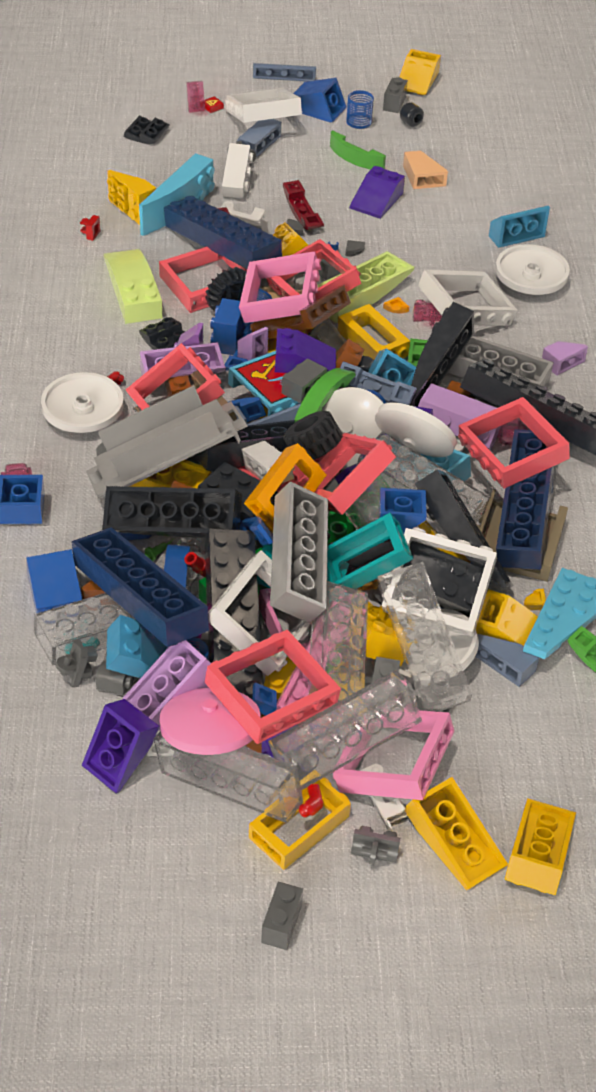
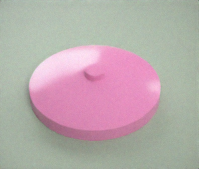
[160,688,260,755]

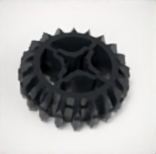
[205,267,247,312]

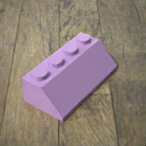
[140,342,225,378]
[418,383,501,450]
[121,640,211,731]

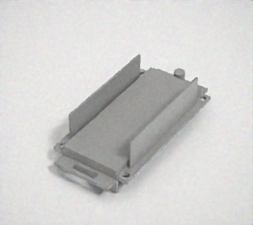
[86,386,247,498]

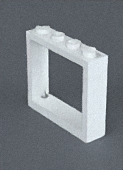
[224,88,302,123]
[418,270,517,326]
[382,528,497,637]
[208,550,318,676]

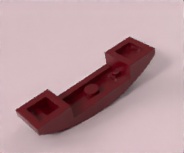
[283,180,324,230]

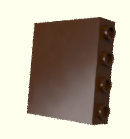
[250,285,351,340]

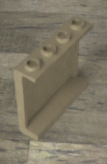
[477,489,568,582]

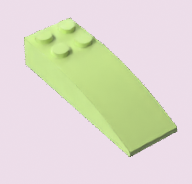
[104,249,163,324]
[317,251,414,323]

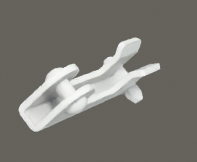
[220,201,269,232]
[360,764,407,831]

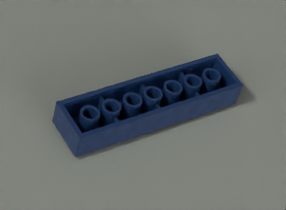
[164,196,282,269]
[496,429,555,570]
[71,527,209,647]

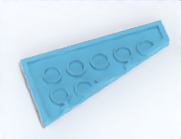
[523,568,596,659]

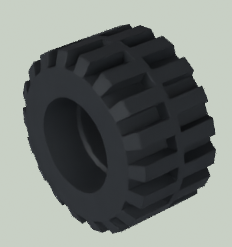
[283,411,343,460]

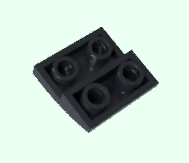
[123,115,170,144]
[139,317,185,350]

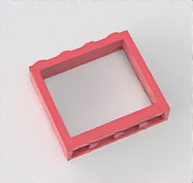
[266,239,361,300]
[159,247,248,313]
[126,343,225,410]
[458,397,569,489]
[297,433,396,515]
[205,629,341,744]

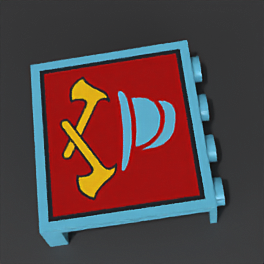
[228,351,301,416]

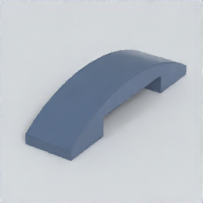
[340,362,417,405]

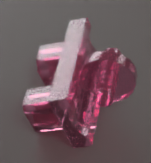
[186,80,205,113]
[413,300,442,326]

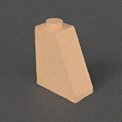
[403,150,448,189]

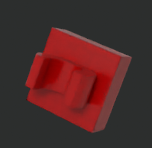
[80,215,101,241]

